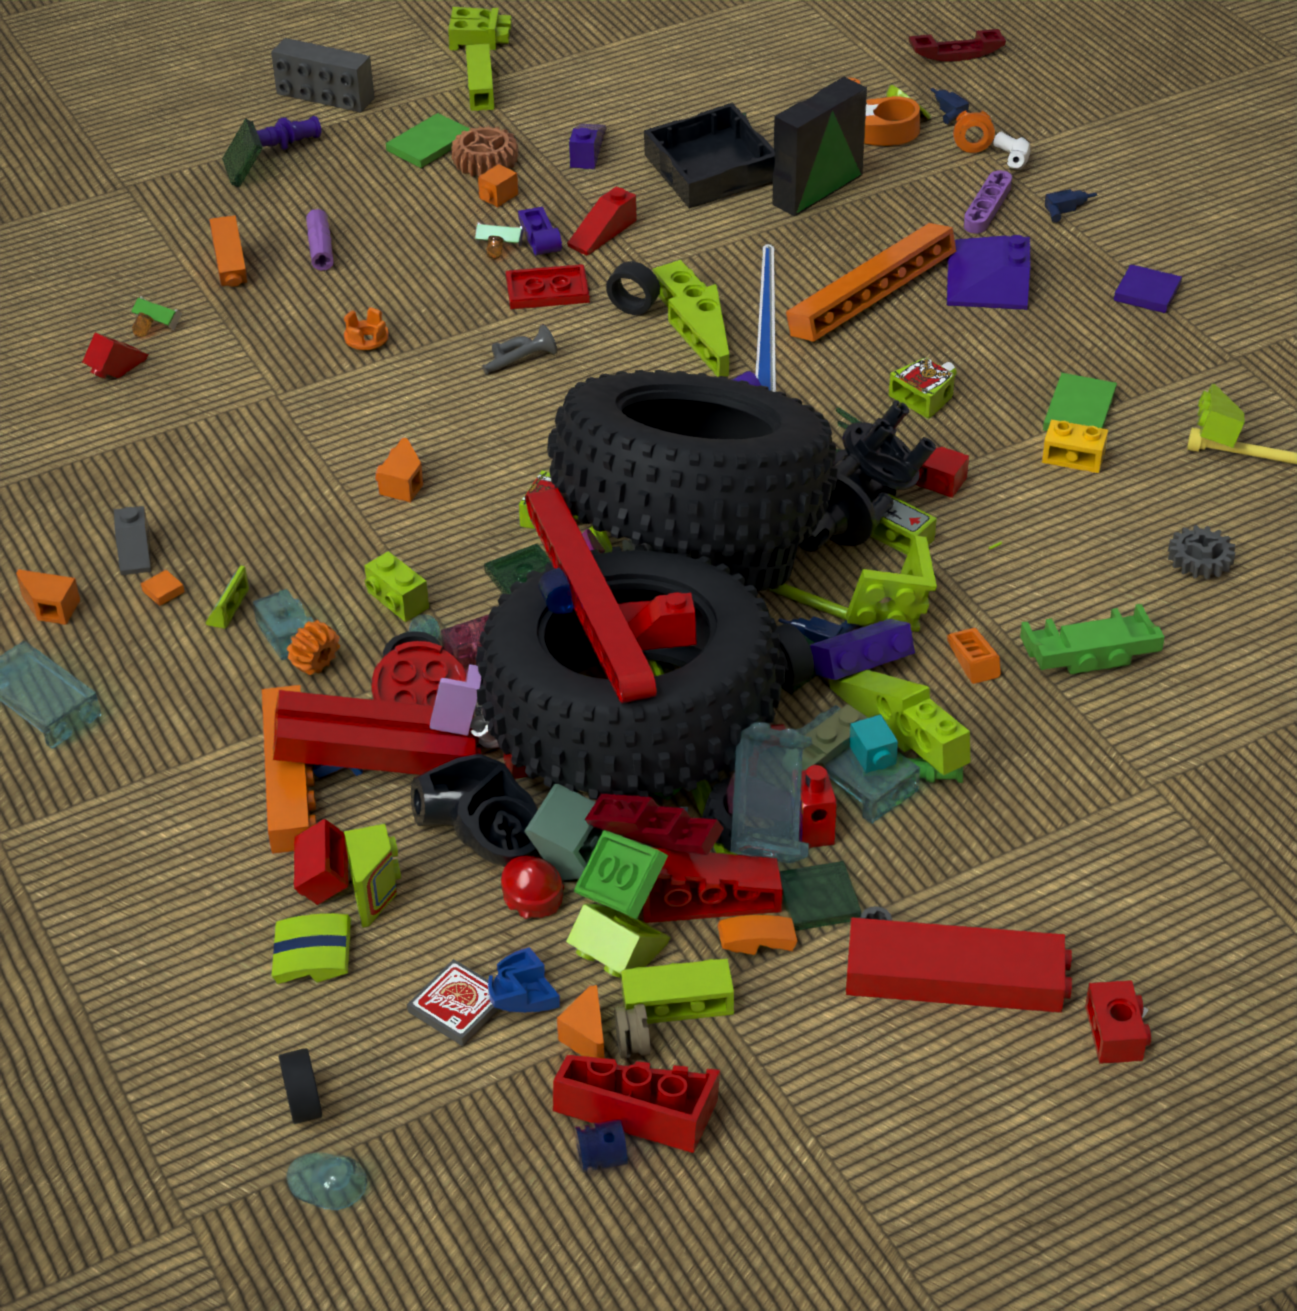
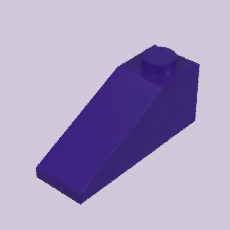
[569,124,606,169]

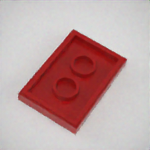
[505,264,590,309]

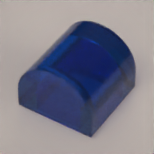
[538,568,574,614]

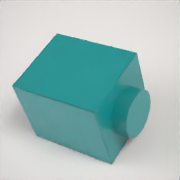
[849,714,898,773]

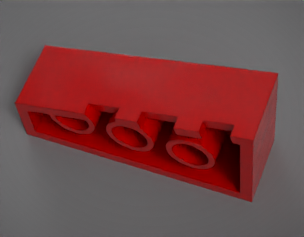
[553,1055,720,1153]

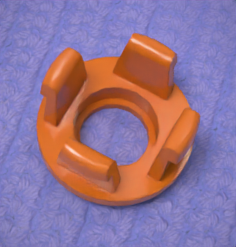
[953,110,995,153]
[344,307,389,350]

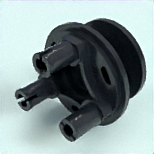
[833,400,936,502]

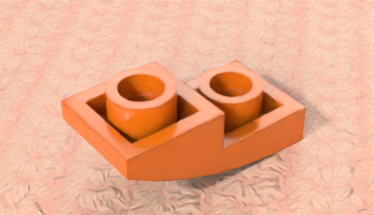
[717,915,797,955]

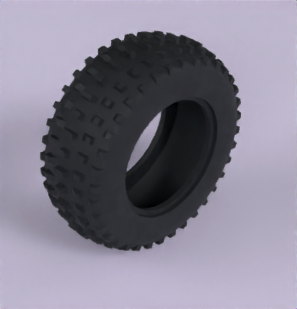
[547,370,838,556]
[476,546,785,800]

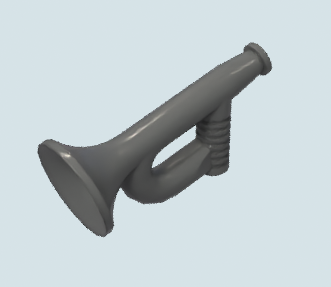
[482,324,557,375]

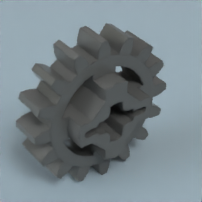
[1168,525,1236,579]

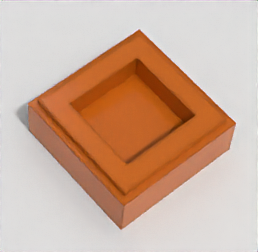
[141,570,185,606]

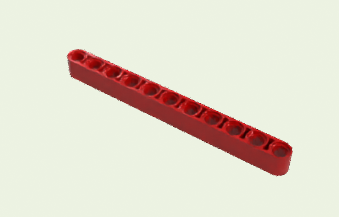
[526,488,656,704]

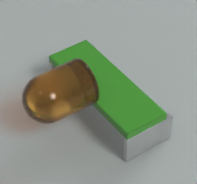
[475,223,524,260]
[131,296,182,337]

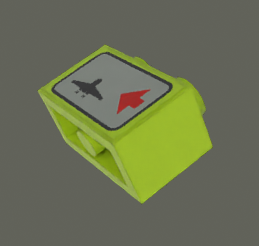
[871,494,937,555]

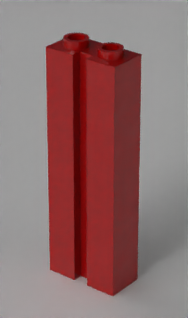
[273,690,481,775]
[846,917,1072,1013]

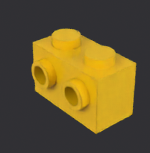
[1042,419,1108,473]

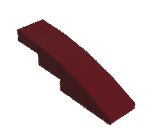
[585,794,724,855]

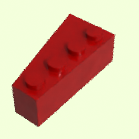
[642,847,782,923]

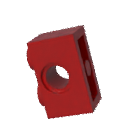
[1085,980,1151,1064]

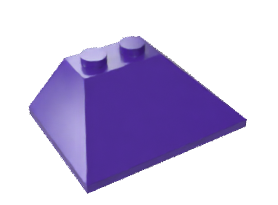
[946,235,1030,310]

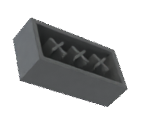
[271,38,375,112]

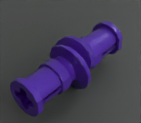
[245,116,322,152]

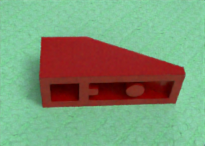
[567,186,637,256]

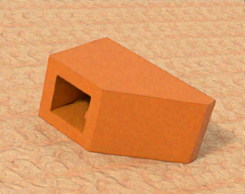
[375,438,423,503]
[16,569,81,625]

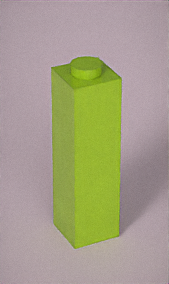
[466,44,495,111]

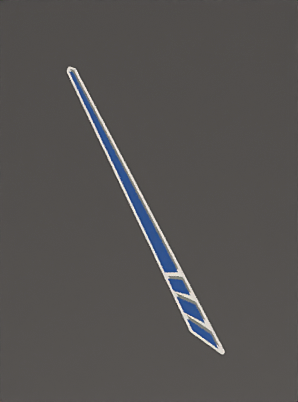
[755,244,776,392]

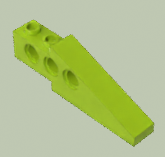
[652,260,729,377]
[829,670,971,776]

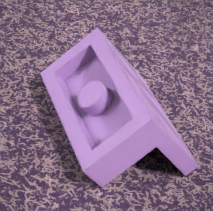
[429,664,481,736]

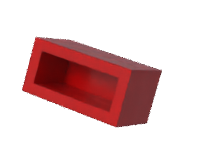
[294,819,349,905]

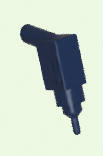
[931,88,969,124]
[1045,189,1097,223]
[778,616,859,644]

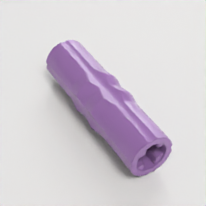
[306,209,334,271]

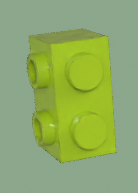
[364,551,429,622]

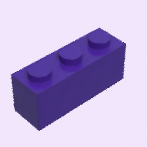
[810,619,915,680]

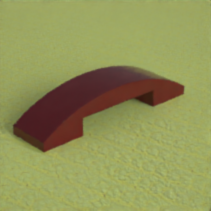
[908,29,1006,62]

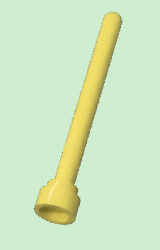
[1187,427,1297,465]

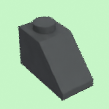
[114,506,151,575]

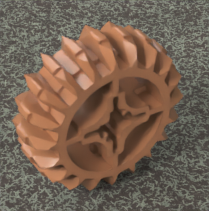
[451,125,518,177]

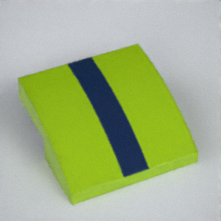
[271,913,351,984]

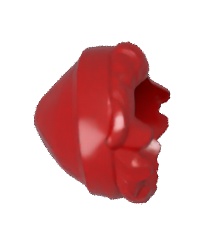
[501,856,564,919]

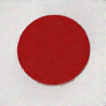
[371,641,467,706]

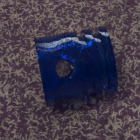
[575,1119,628,1173]

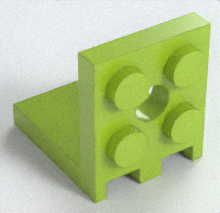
[846,536,937,632]

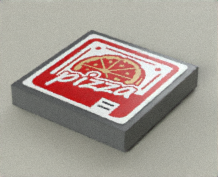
[407,959,499,1046]

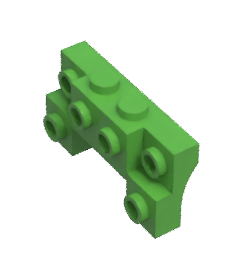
[1020,604,1165,674]

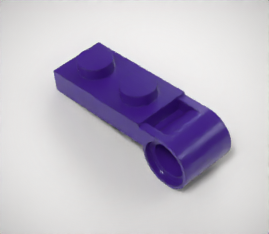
[518,207,562,256]

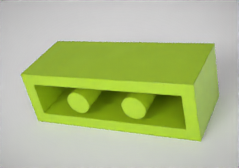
[621,958,734,1024]

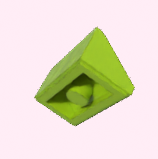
[205,565,249,629]

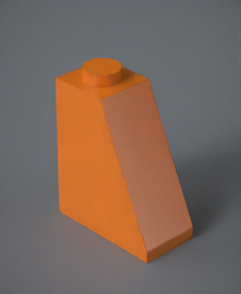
[209,215,247,287]

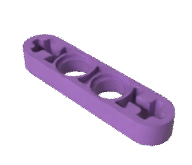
[964,170,1012,234]

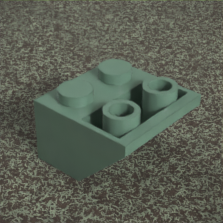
[524,784,604,880]

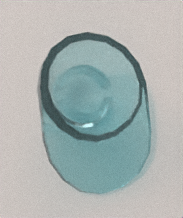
[286,1153,367,1210]

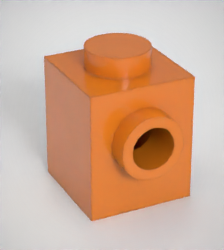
[478,164,518,207]

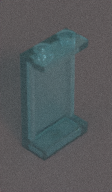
[0,640,101,749]
[789,705,920,824]
[731,723,812,864]

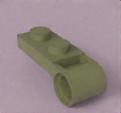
[780,704,868,776]

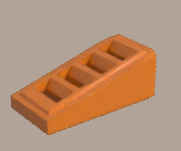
[947,628,1001,684]

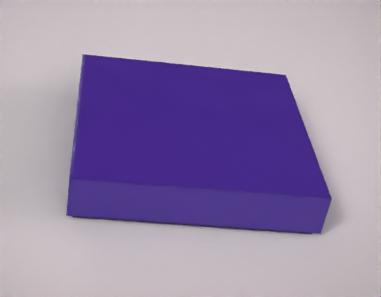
[1114,264,1182,313]

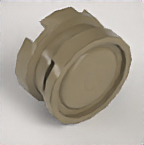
[614,1004,651,1059]

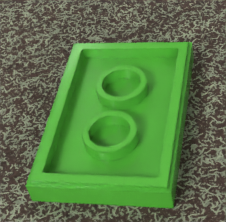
[386,113,470,168]
[1043,373,1117,431]
[574,830,668,920]

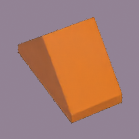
[557,985,605,1058]

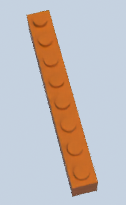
[786,223,956,342]

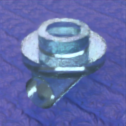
[407,614,440,639]

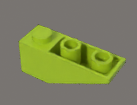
[1197,384,1245,448]

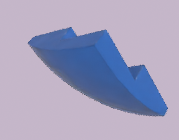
[488,947,560,1013]

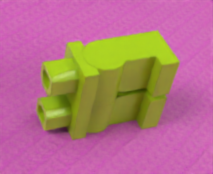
[448,7,511,50]

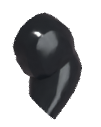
[411,754,538,867]

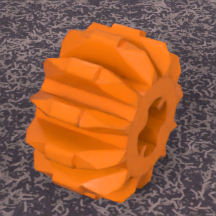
[287,620,340,675]

